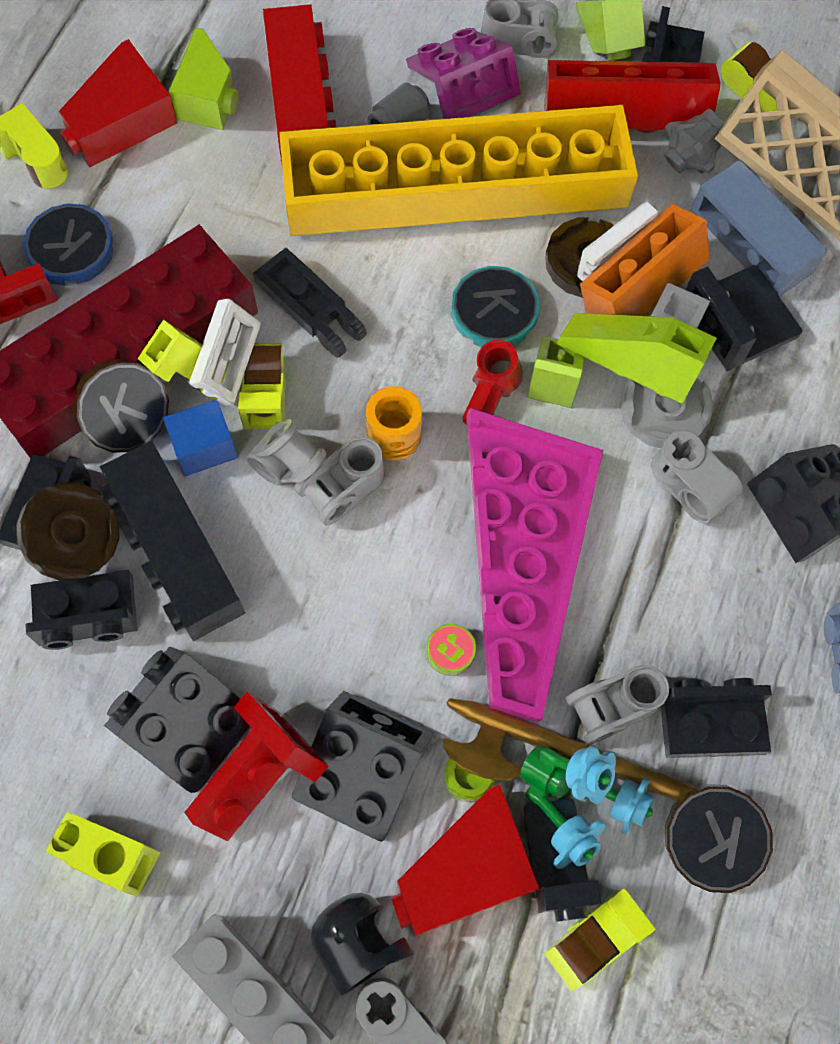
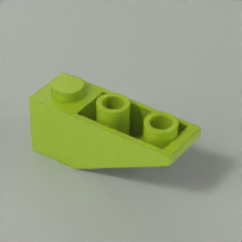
[557,313,716,404]

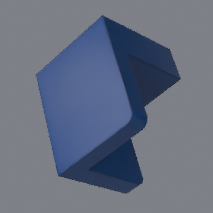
[163,400,237,477]

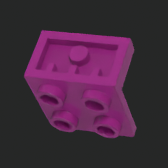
[406,28,521,119]

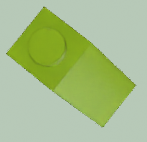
[576,0,645,60]
[169,27,239,130]

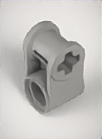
[481,0,558,58]
[246,418,326,485]
[651,430,743,524]
[295,437,385,526]
[565,665,669,745]
[356,978,448,1044]

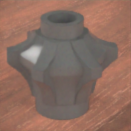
[664,109,725,174]

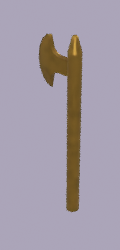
[443,698,697,801]

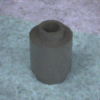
[367,82,429,125]

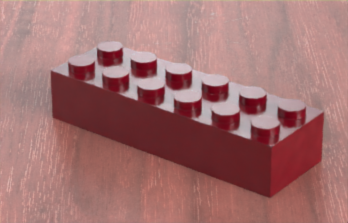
[0,224,258,459]

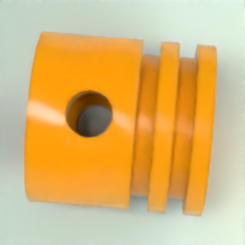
[366,386,422,460]

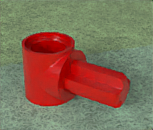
[462,339,523,425]

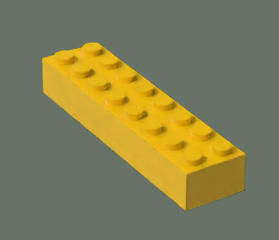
[279,105,638,236]

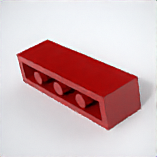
[263,4,337,169]
[544,60,721,133]

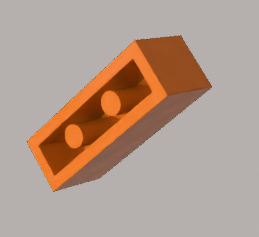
[580,203,710,316]

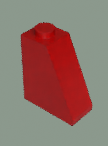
[59,39,177,168]
[391,784,539,937]

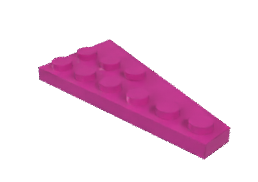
[466,408,603,723]

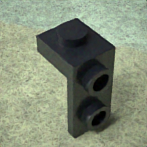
[523,798,601,922]

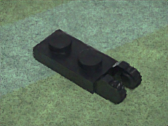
[253,247,367,358]

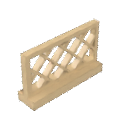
[714,50,840,241]

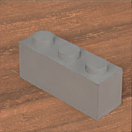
[172,914,334,1044]

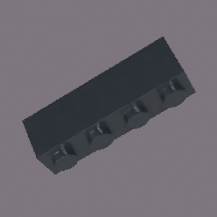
[99,440,246,642]

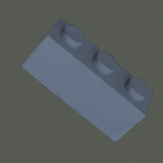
[691,160,828,296]

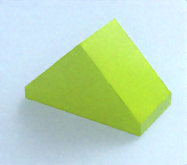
[527,336,584,408]

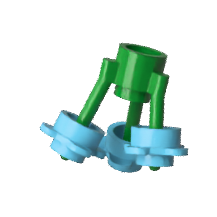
[520,745,654,869]

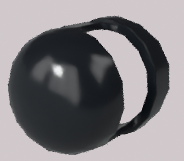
[311,892,414,996]

